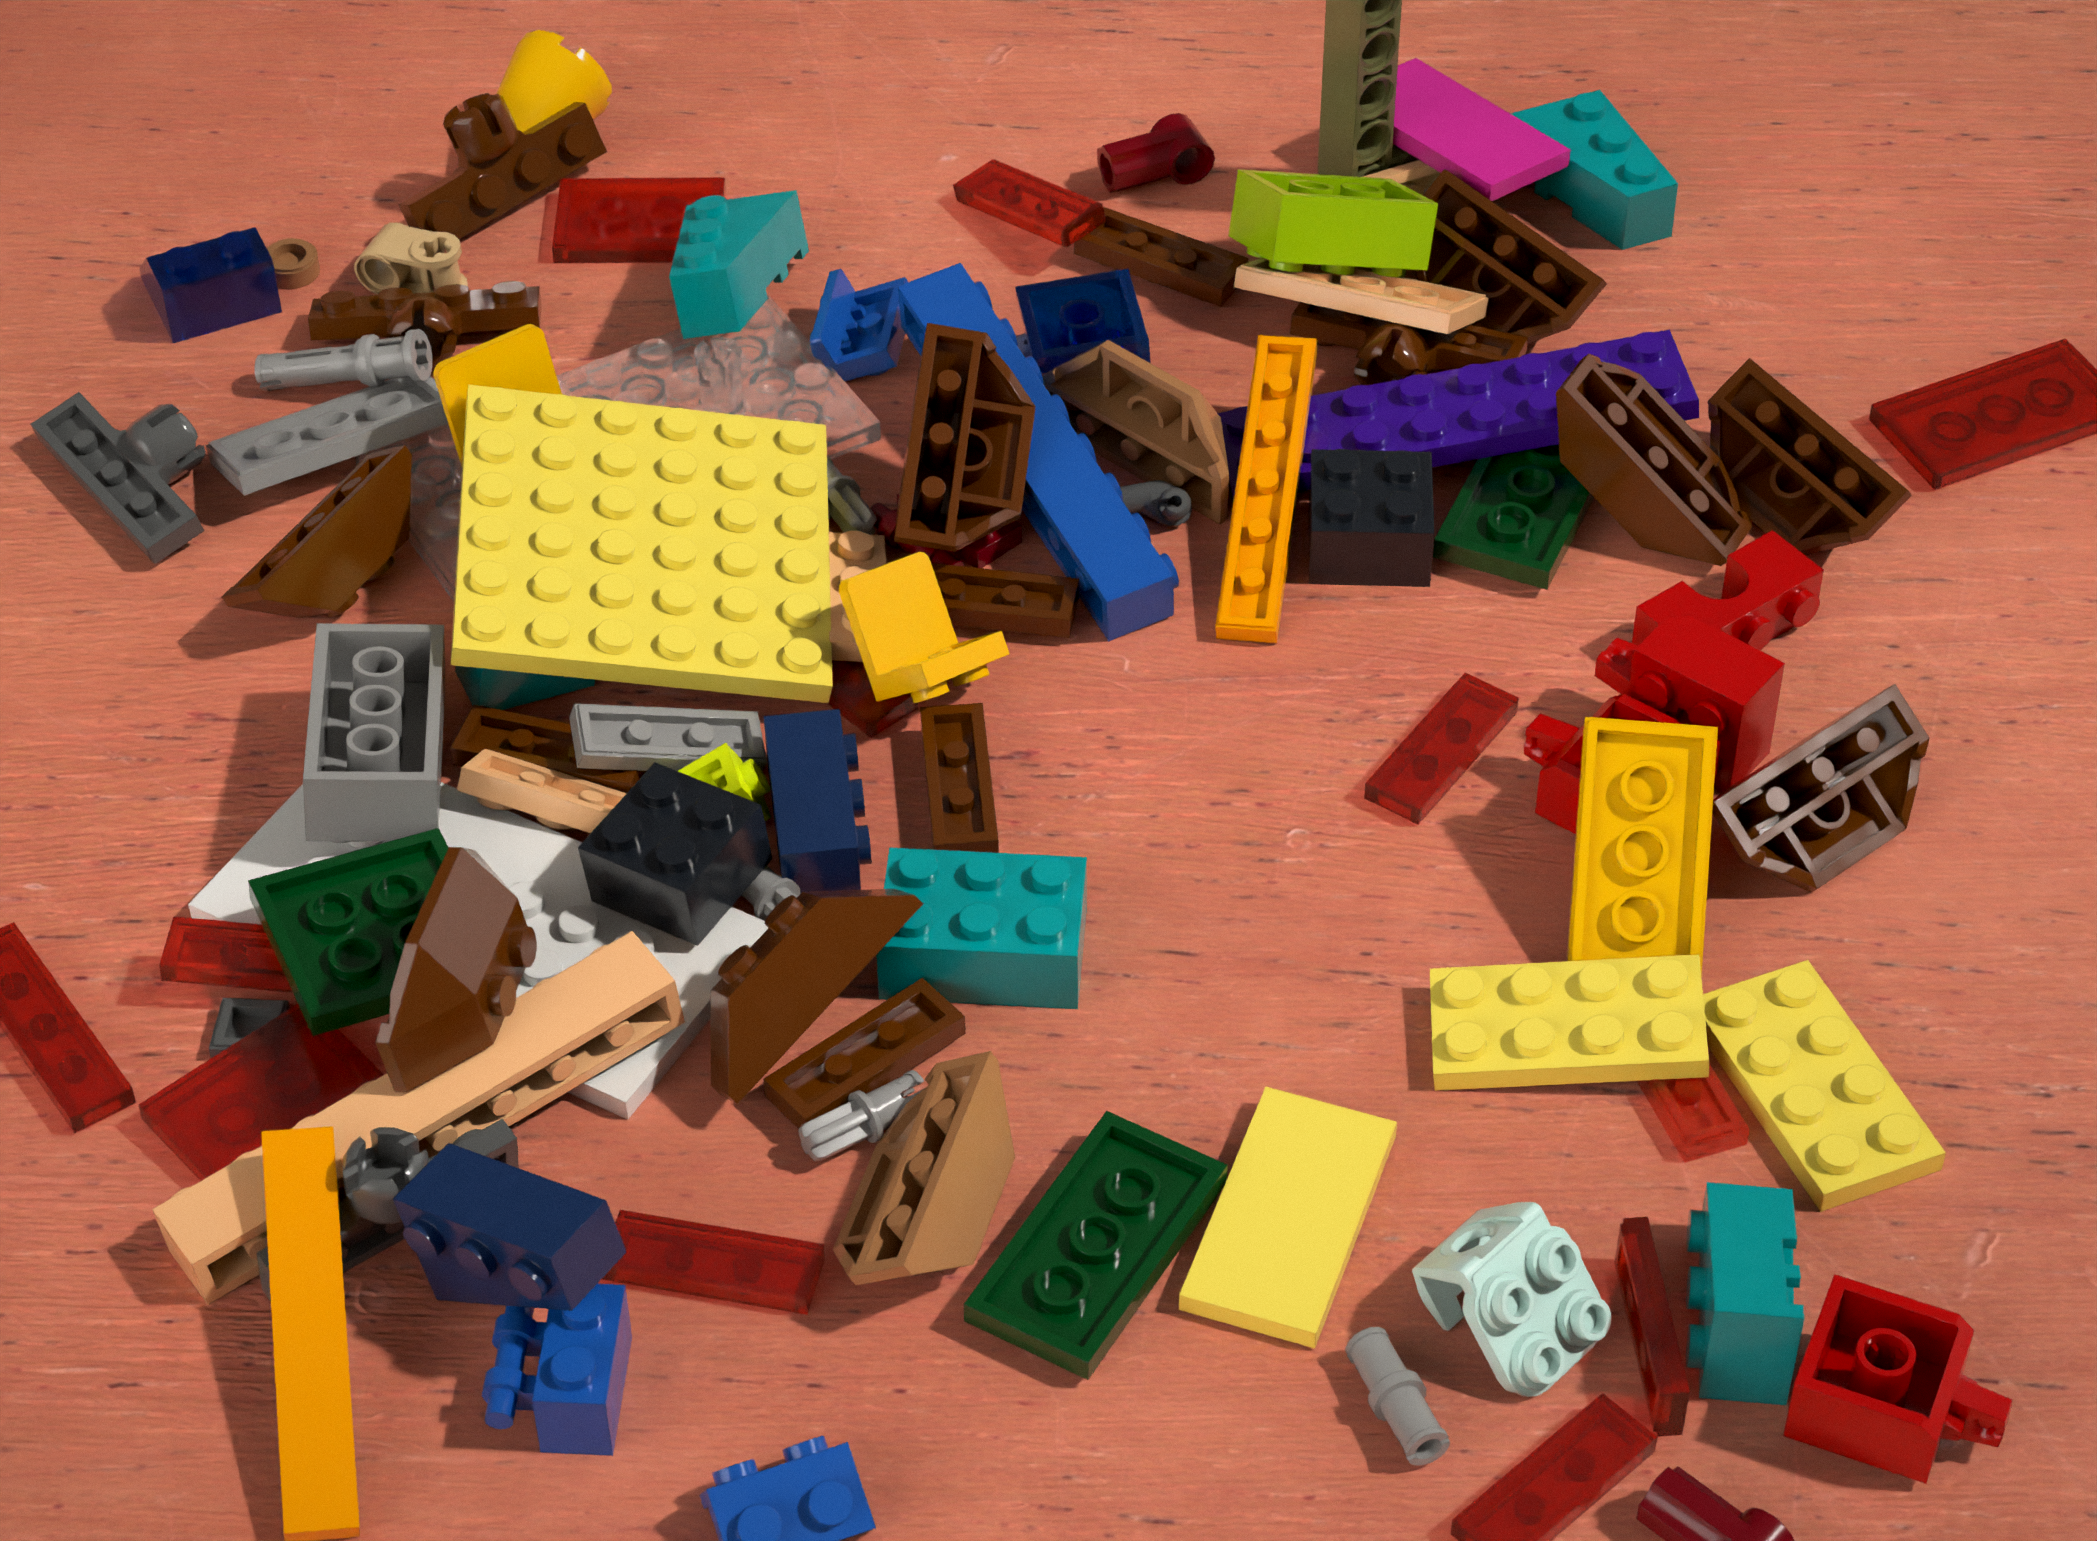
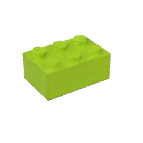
[1228,169,1438,278]

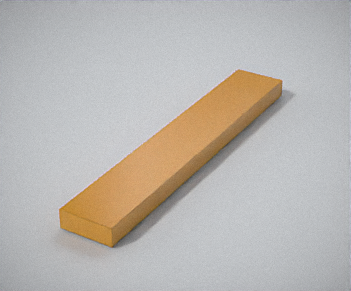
[1215,335,1317,643]
[261,1126,360,1541]

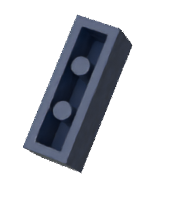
[764,709,872,893]

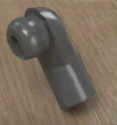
[1120,480,1192,526]

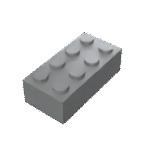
[303,623,445,843]

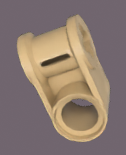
[354,222,468,294]

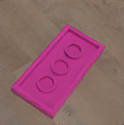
[1393,58,1571,201]

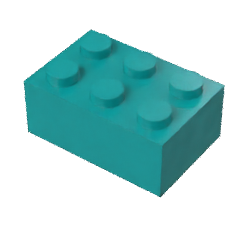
[876,848,1087,1009]

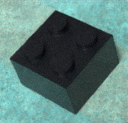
[1309,449,1434,587]
[578,762,773,946]

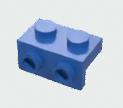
[810,269,908,384]
[699,1436,876,1541]

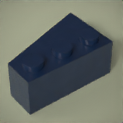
[393,1143,627,1311]

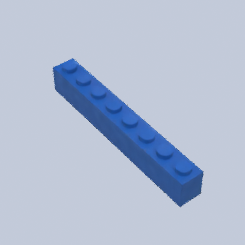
[898,263,1179,641]

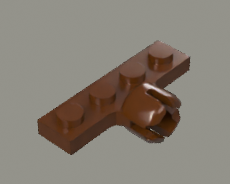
[399,93,607,239]
[308,281,542,371]
[1290,302,1528,386]

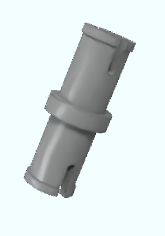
[1345,1327,1450,1466]

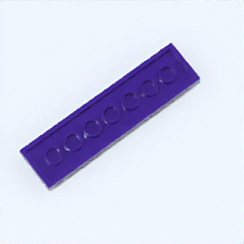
[1217,329,1699,503]

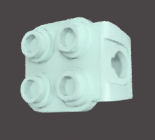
[1412,1202,1611,1396]

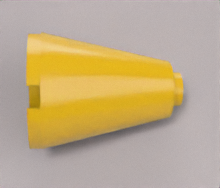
[496,30,612,132]

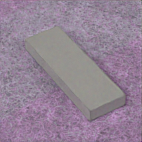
[569,703,767,772]

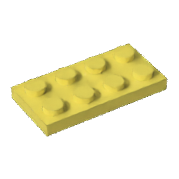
[1430,954,1709,1091]
[1703,960,1946,1212]

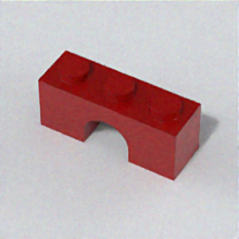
[1632,530,1824,650]

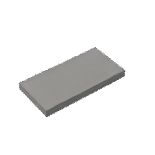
[205,376,448,495]

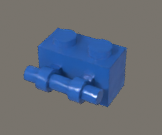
[482,1284,632,1456]

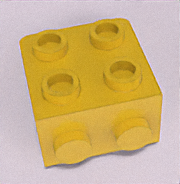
[433,324,562,466]
[839,552,1010,703]

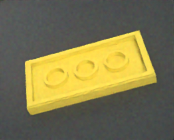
[1179,1087,1397,1348]

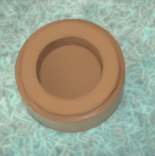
[261,238,320,289]

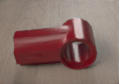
[1097,113,1215,193]
[1637,1466,1794,1541]

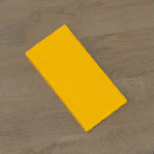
[1567,717,1718,978]

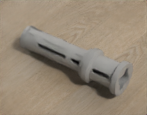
[254,329,433,391]

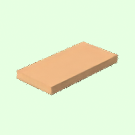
[1234,258,1489,334]

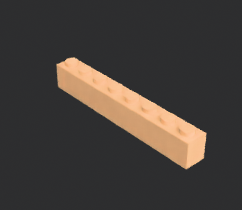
[152,931,685,1305]

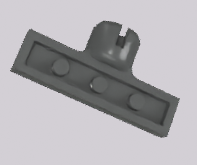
[30,392,206,564]
[257,1119,519,1302]

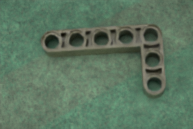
[1318,0,1419,177]

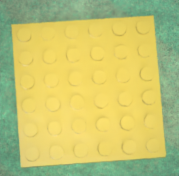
[451,384,833,703]

